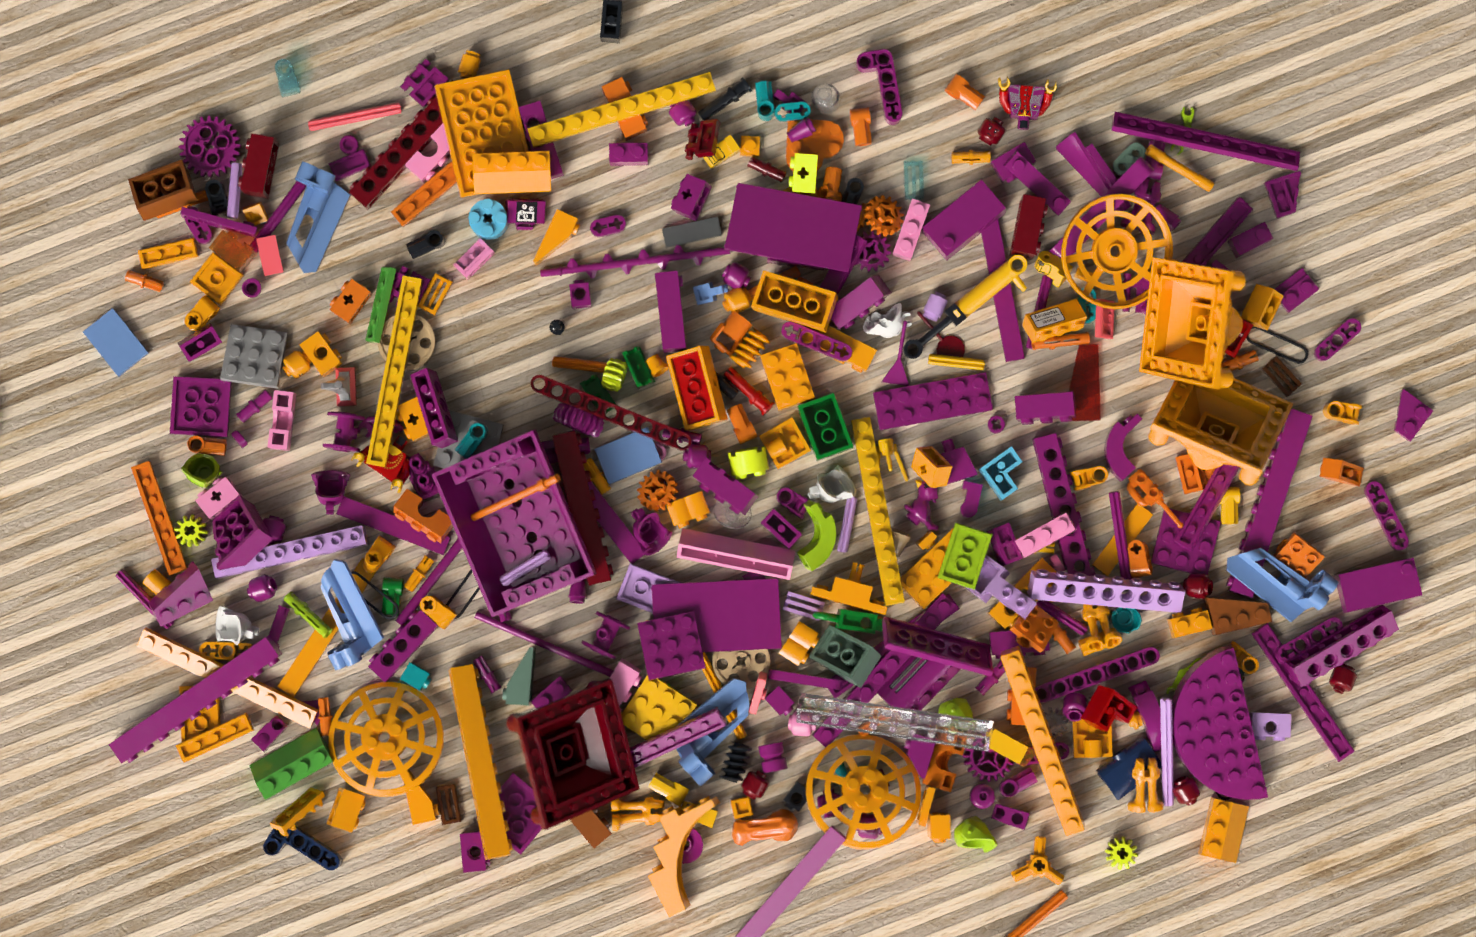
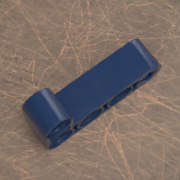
[263,826,342,871]

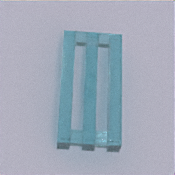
[903,161,924,200]

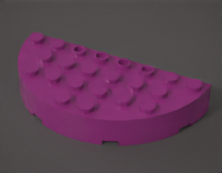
[1172,645,1268,800]

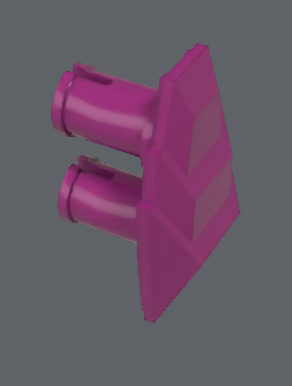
[408,453,439,500]

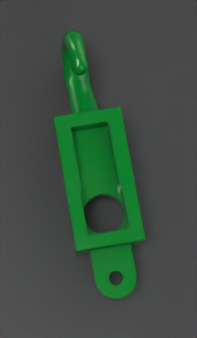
[812,609,883,634]

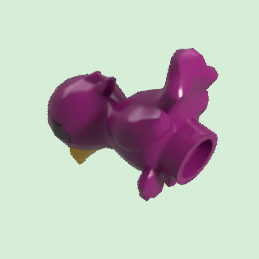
[904,479,939,531]

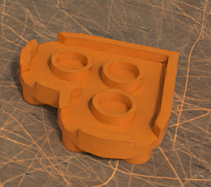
[786,119,844,177]

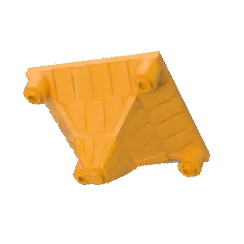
[1139,257,1246,389]
[1148,378,1294,485]

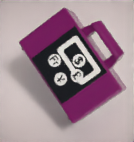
[505,198,546,230]

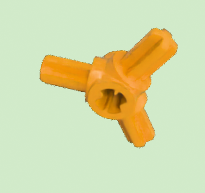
[1011,836,1064,885]

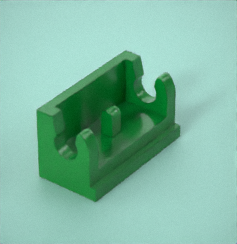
[622,346,655,389]
[580,375,616,414]

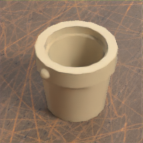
[891,527,911,557]

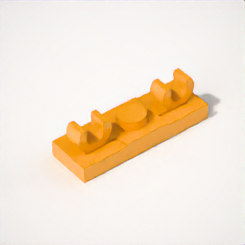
[270,787,325,837]

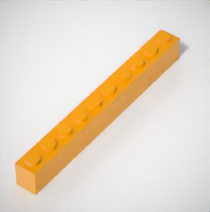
[1000,646,1085,836]
[448,664,513,860]

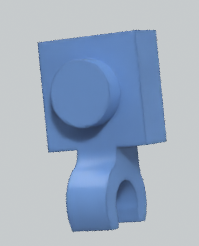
[693,282,729,305]

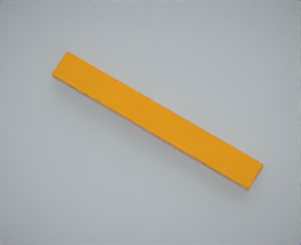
[278,558,376,697]

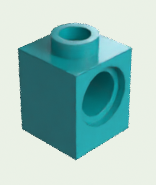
[400,662,432,691]

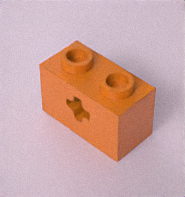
[329,279,372,325]

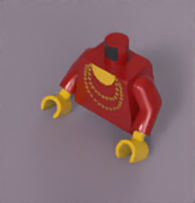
[351,436,410,493]

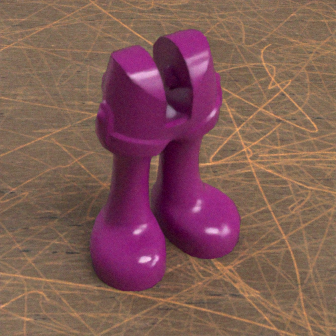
[1120,178,1162,235]

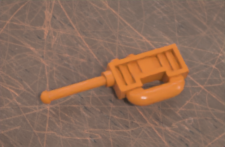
[1127,469,1183,528]

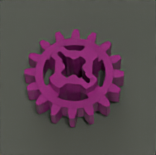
[855,231,891,273]

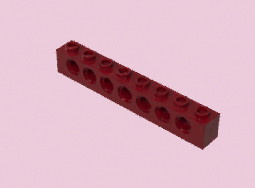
[349,80,453,210]

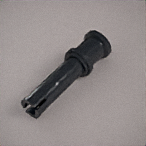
[698,77,752,121]

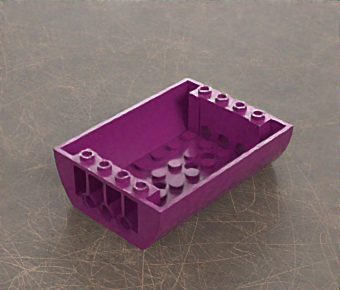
[431,430,597,617]

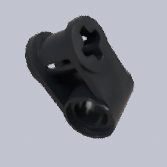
[205,180,228,216]

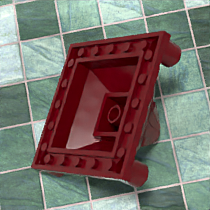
[507,679,640,830]

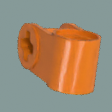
[1128,540,1153,578]

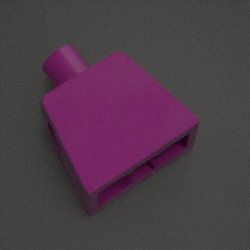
[941,439,978,485]

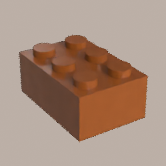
[128,159,198,221]

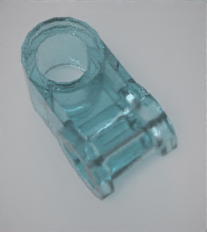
[275,59,301,98]

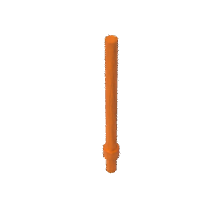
[471,474,560,521]

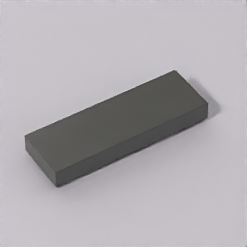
[662,217,722,248]

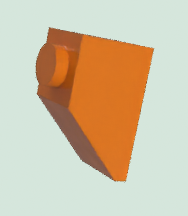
[1320,458,1364,487]

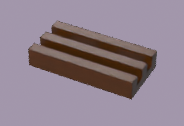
[1261,356,1302,397]
[436,783,462,825]

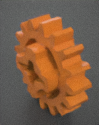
[863,195,904,237]
[637,470,678,512]

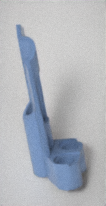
[320,559,384,670]

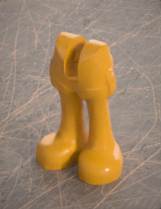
[1082,604,1122,651]
[1127,758,1164,813]
[611,797,665,831]

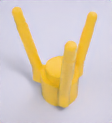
[876,438,908,481]

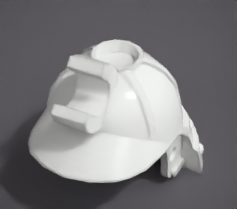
[863,303,912,338]
[808,465,856,503]
[215,606,260,645]

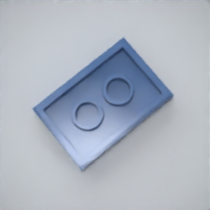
[83,308,149,377]
[595,427,663,485]

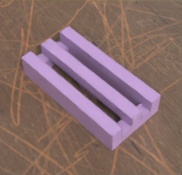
[782,591,825,621]

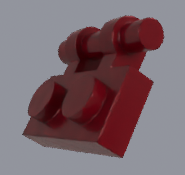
[685,119,721,160]

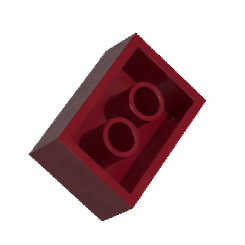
[238,133,280,199]
[1009,194,1048,260]

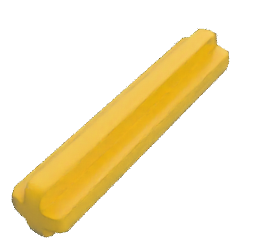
[928,354,985,370]

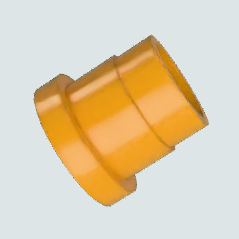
[646,354,669,378]

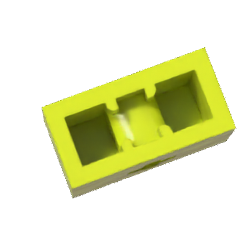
[789,153,818,193]

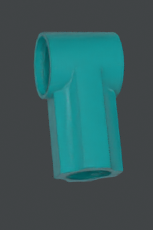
[755,81,775,121]
[455,423,488,459]

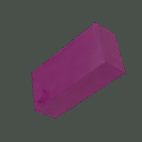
[922,179,1006,261]
[655,271,686,353]
[1334,558,1422,613]

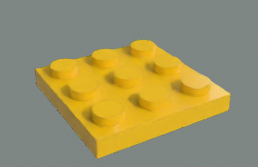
[621,675,697,740]

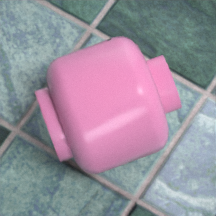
[788,710,817,737]

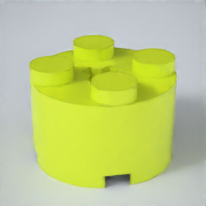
[727,446,769,480]

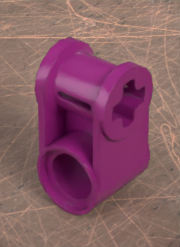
[776,488,808,520]

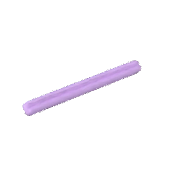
[1160,697,1174,806]

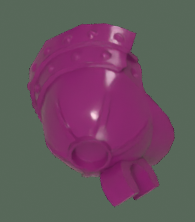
[311,470,350,515]
[631,508,672,556]

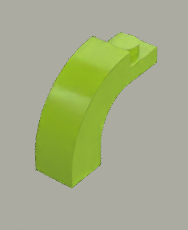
[796,500,836,571]

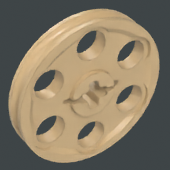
[378,315,436,371]
[712,649,770,690]

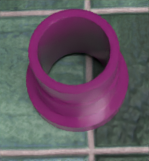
[242,278,262,298]

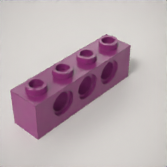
[518,101,564,180]
[410,368,458,448]
[368,610,439,682]

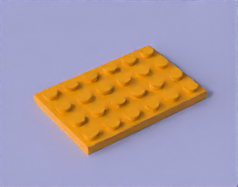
[434,70,529,198]

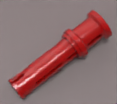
[723,366,775,416]

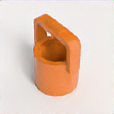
[710,311,752,356]

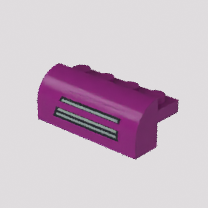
[877,656,961,724]

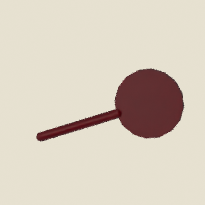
[917,311,965,357]

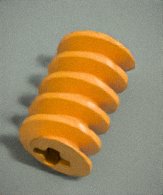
[729,327,771,369]

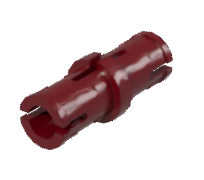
[747,156,787,183]

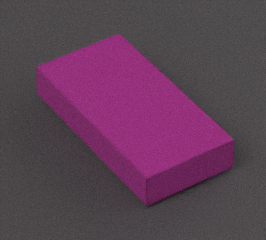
[328,149,371,182]

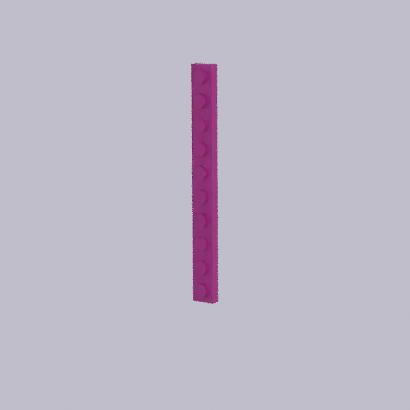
[1111,111,1300,171]
[812,592,956,747]

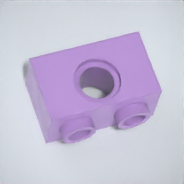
[1249,712,1291,741]

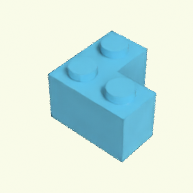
[979,446,1022,501]

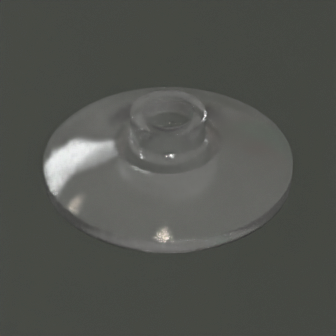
[713,501,752,529]

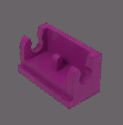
[986,523,1023,566]

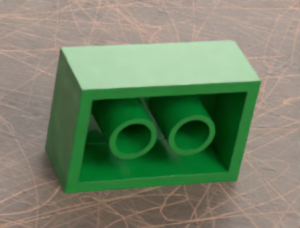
[797,393,853,461]

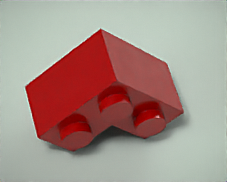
[1081,685,1137,732]

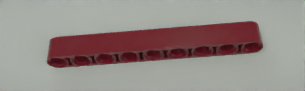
[530,375,691,451]

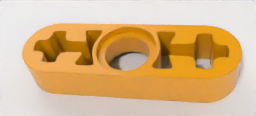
[199,642,253,660]

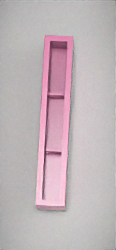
[677,528,795,580]

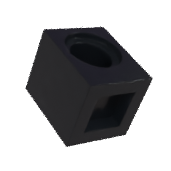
[783,781,807,812]

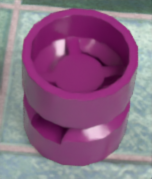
[758,742,788,773]

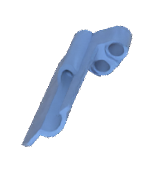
[286,161,350,273]
[1226,548,1338,622]
[676,678,749,786]

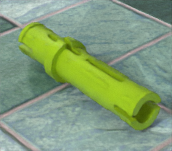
[283,592,333,638]

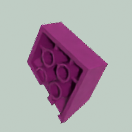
[212,495,273,570]

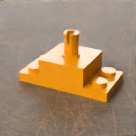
[810,562,888,615]

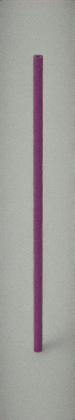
[474,611,698,711]

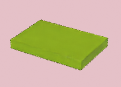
[937,523,992,590]

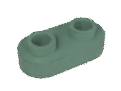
[1112,143,1146,176]

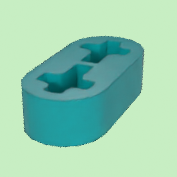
[774,102,811,122]
[1078,288,1096,324]

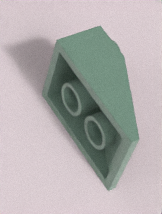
[809,625,881,688]
[502,647,536,706]

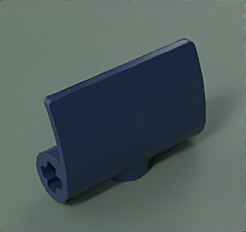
[1096,737,1162,800]

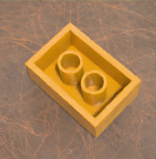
[760,343,815,412]

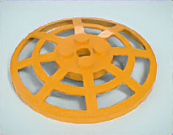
[1061,194,1173,309]
[328,682,444,797]
[806,734,921,849]

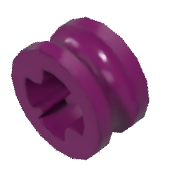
[988,416,1005,434]

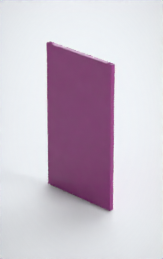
[724,183,862,273]
[651,579,782,652]

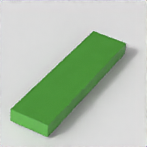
[365,267,396,343]

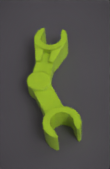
[1170,107,1194,155]
[1166,658,1202,694]

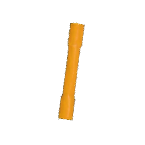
[1145,144,1214,192]

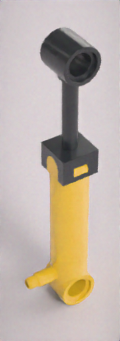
[903,255,1027,359]

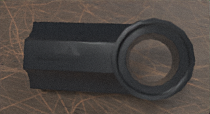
[841,178,864,205]
[406,230,445,259]

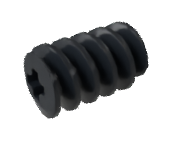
[719,741,752,783]

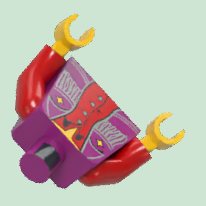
[997,77,1057,130]

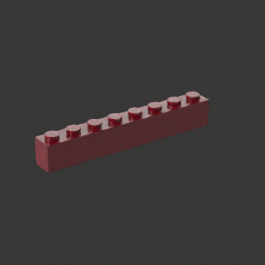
[552,430,614,586]

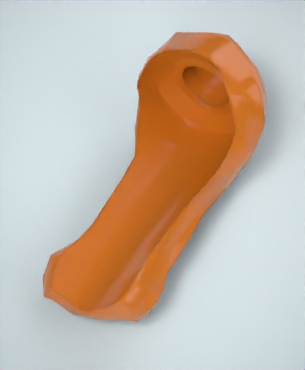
[732,809,798,846]

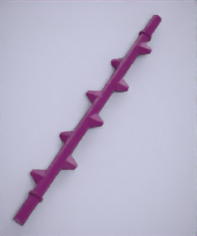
[540,245,730,279]

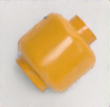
[722,288,752,314]
[282,350,312,378]

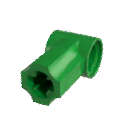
[382,577,404,616]

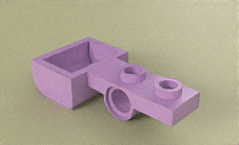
[965,555,1037,619]

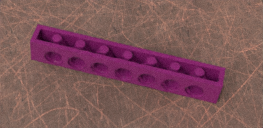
[1032,433,1095,588]

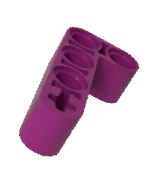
[856,49,902,125]

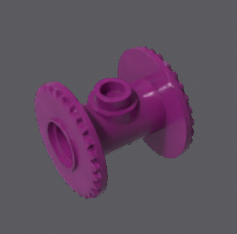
[323,411,365,452]
[582,611,631,660]

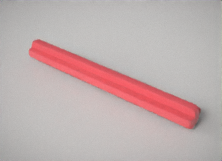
[308,103,402,131]

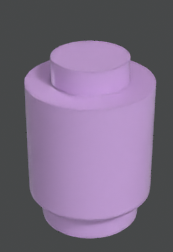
[923,292,948,322]

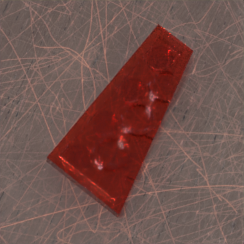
[1069,344,1101,422]

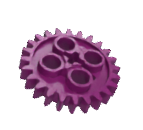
[178,116,242,178]

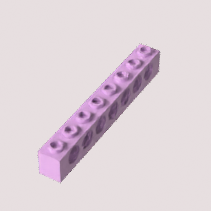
[211,525,369,578]
[1027,569,1185,613]

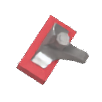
[321,367,357,407]

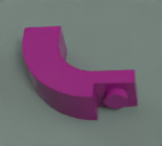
[1104,414,1142,482]
[1128,681,1161,752]

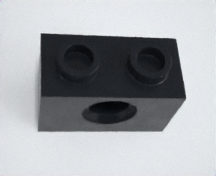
[600,0,623,43]

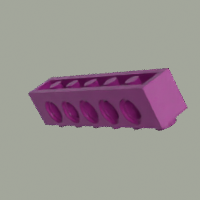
[1285,605,1399,687]

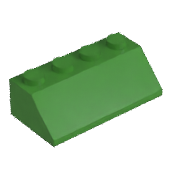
[249,727,333,800]

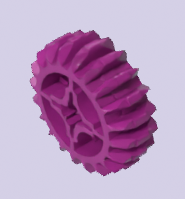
[553,403,604,438]
[962,730,1014,782]

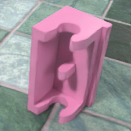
[453,238,495,280]

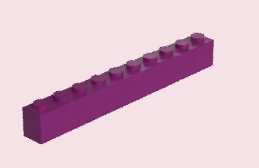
[1226,409,1313,598]
[108,635,282,764]

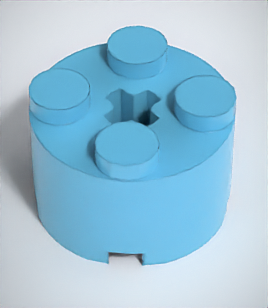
[468,198,508,240]

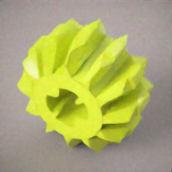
[601,358,628,392]
[175,515,208,547]
[1105,836,1138,870]

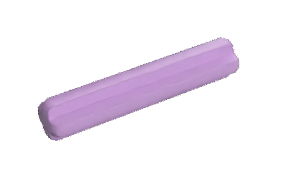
[227,162,243,219]
[837,497,857,553]
[499,550,551,586]

